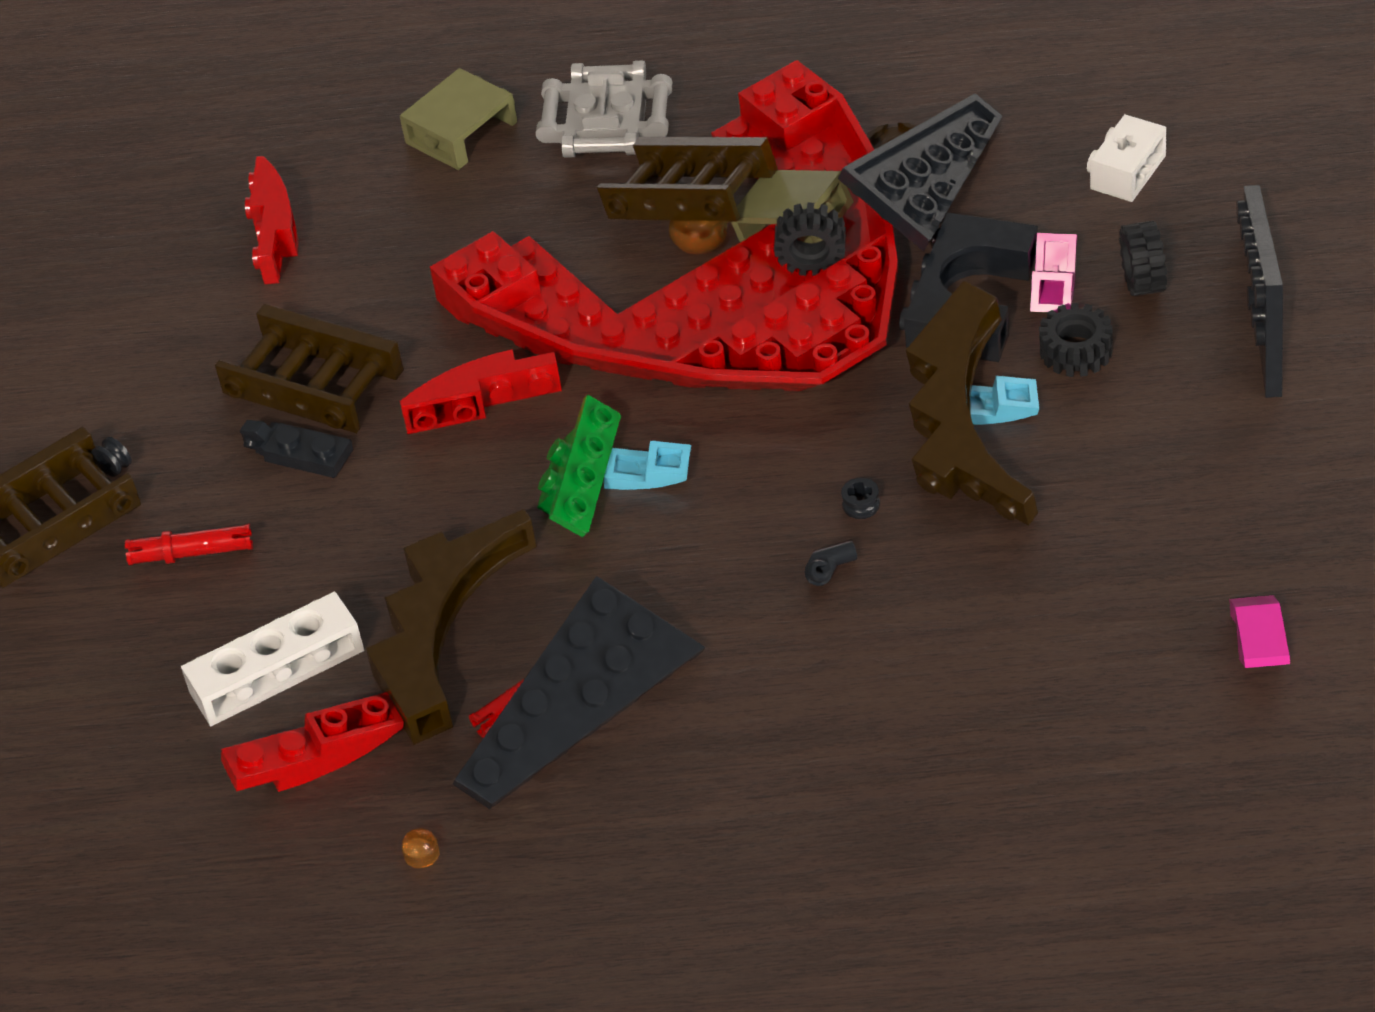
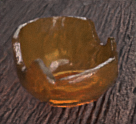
[669,220,728,254]

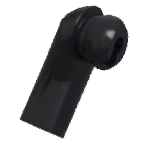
[805,540,857,586]

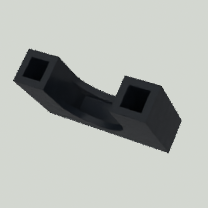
[899,213,1038,362]

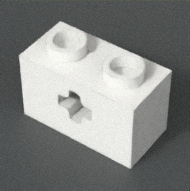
[1087,114,1166,202]

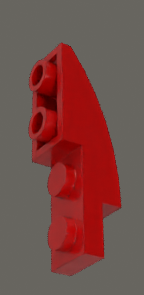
[245,156,298,284]
[400,349,562,434]
[221,692,404,792]

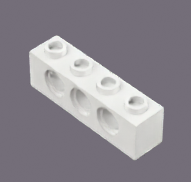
[181,591,365,727]

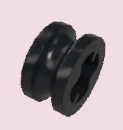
[91,437,132,477]
[841,478,880,519]

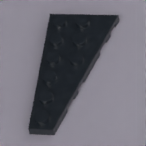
[838,94,1003,252]
[1236,185,1283,398]
[453,576,705,809]

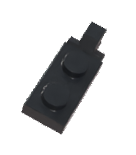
[240,420,353,478]

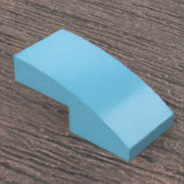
[970,376,1039,425]
[604,441,691,490]

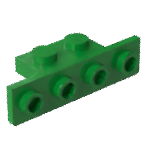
[537,394,621,537]

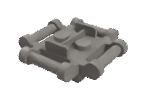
[536,60,673,158]

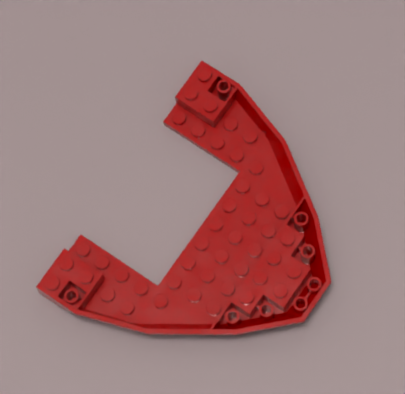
[430,60,898,391]

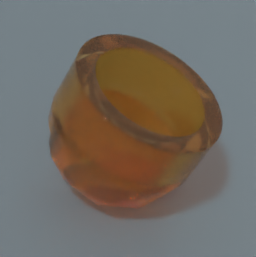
[402,828,440,868]

